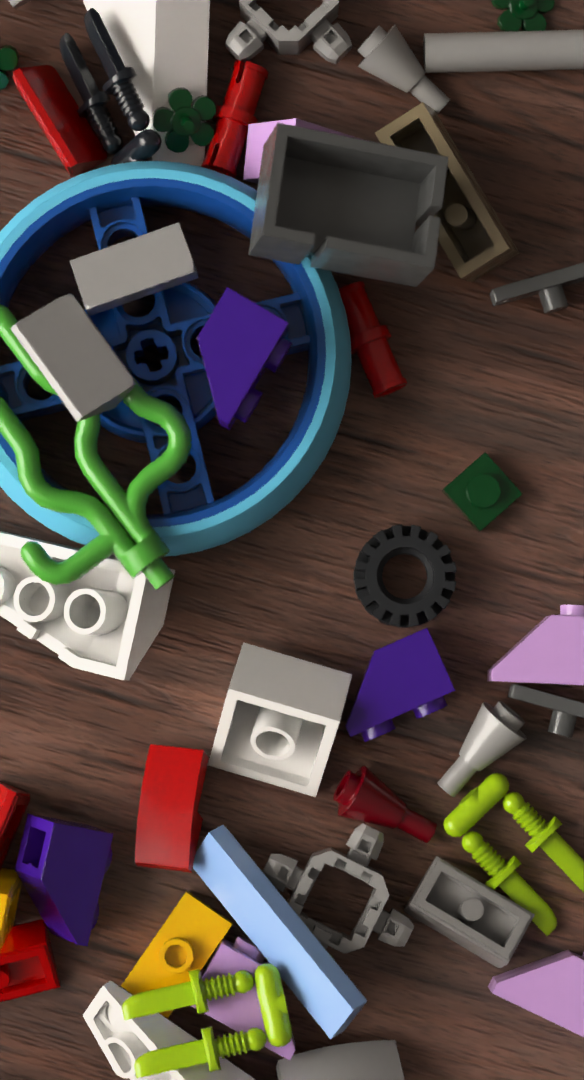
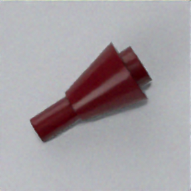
[333,765,437,843]

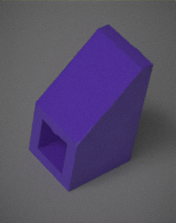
[197,287,293,430]
[345,628,455,742]
[15,813,113,946]

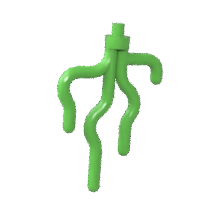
[0,305,192,590]

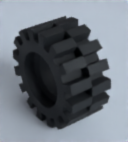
[353,524,457,628]

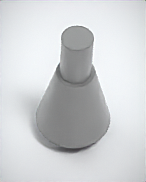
[357,25,450,114]
[437,701,527,797]

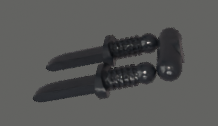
[59,8,162,165]

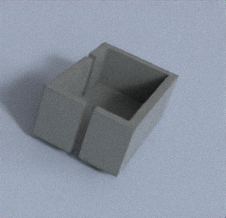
[248,123,448,287]

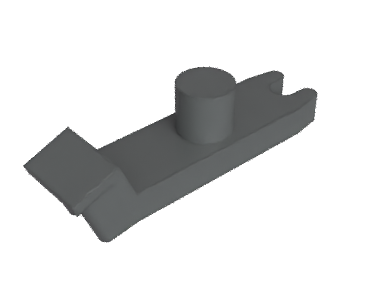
[489,262,584,314]
[507,684,584,738]

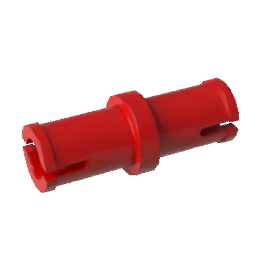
[201,60,269,178]
[339,281,408,398]

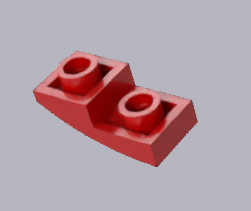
[135,744,209,873]

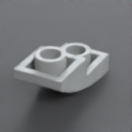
[276,1040,405,1080]

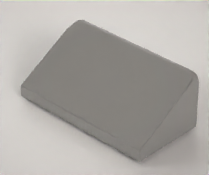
[70,222,198,316]
[10,294,136,422]
[403,856,534,968]

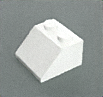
[208,642,352,797]

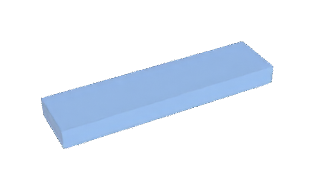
[193,825,367,1039]

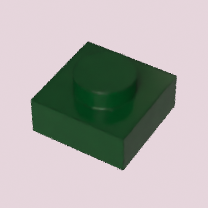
[442,452,522,532]

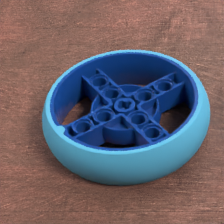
[0,161,352,557]

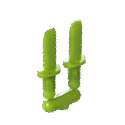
[443,773,584,937]
[122,963,292,1078]

